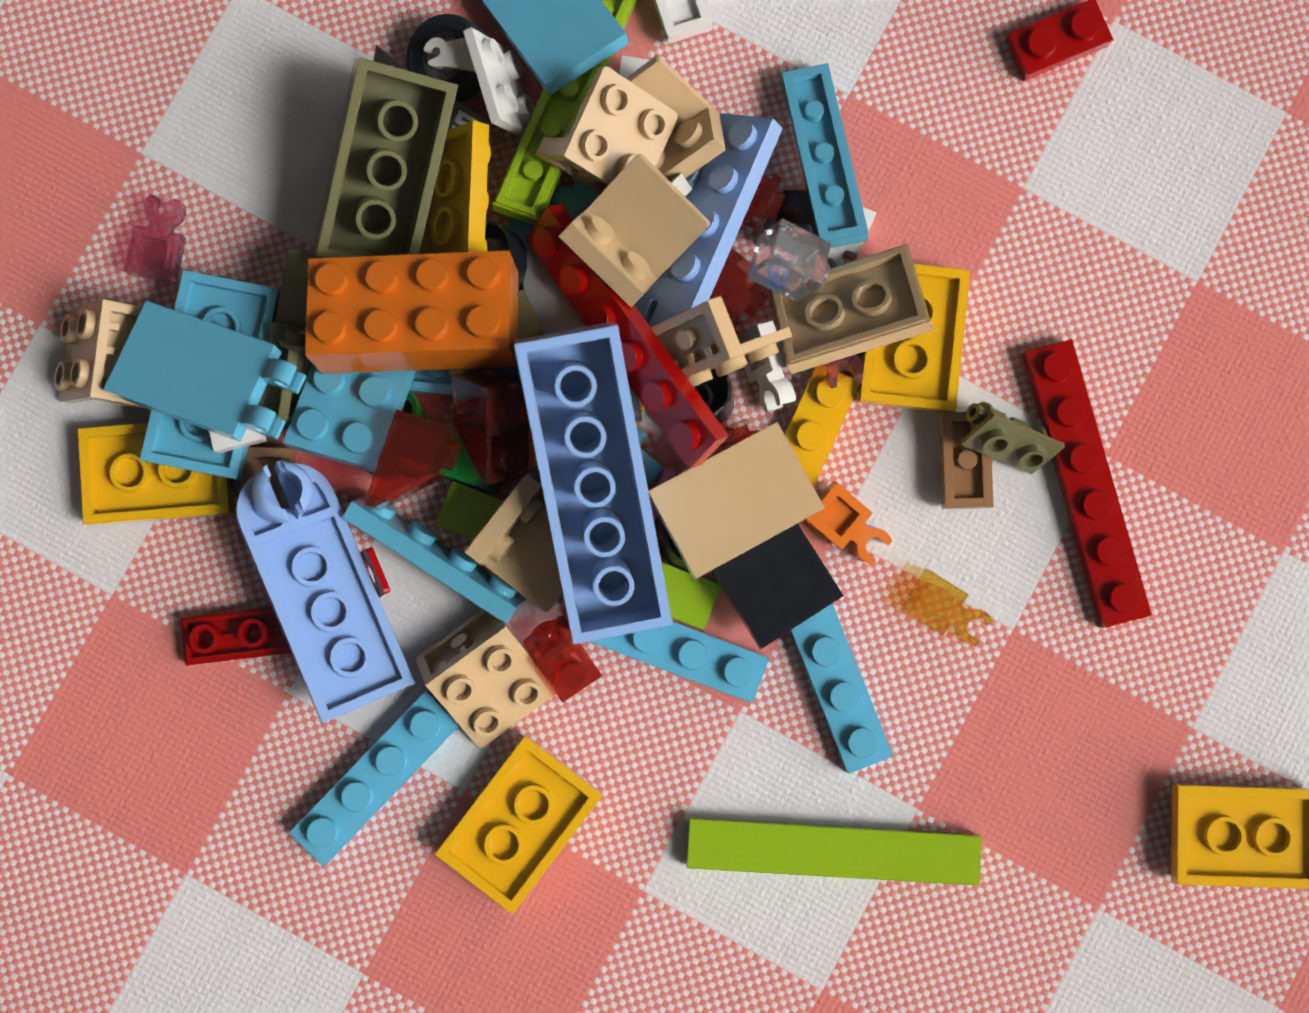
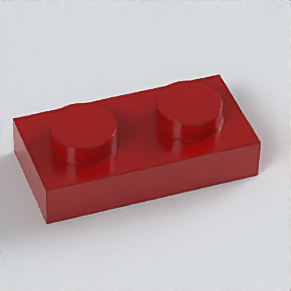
[1005,0,1114,81]

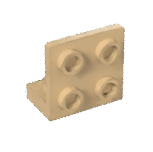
[626,56,726,181]
[536,66,678,194]
[559,154,710,307]
[651,296,792,387]
[54,299,144,408]
[464,473,563,612]
[414,609,557,748]

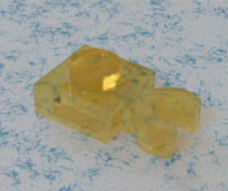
[899,569,993,646]

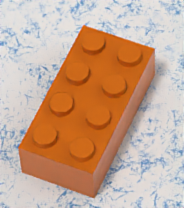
[305,251,518,374]

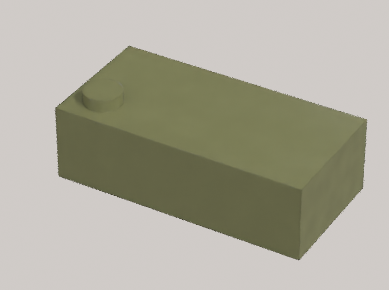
[313,57,458,258]

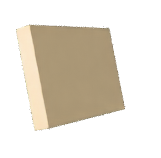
[769,243,933,374]
[648,422,825,580]

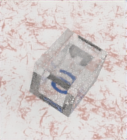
[747,219,831,302]

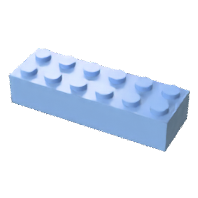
[514,321,673,645]

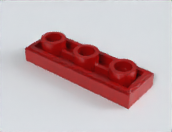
[181,607,291,666]

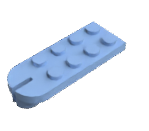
[634,113,783,327]
[236,461,415,724]

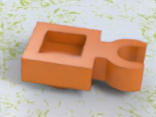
[805,481,892,565]

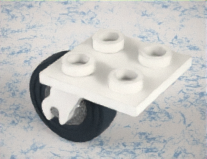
[406,14,535,138]

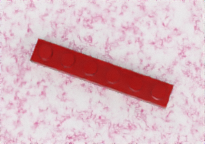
[525,204,729,469]
[1022,339,1152,628]

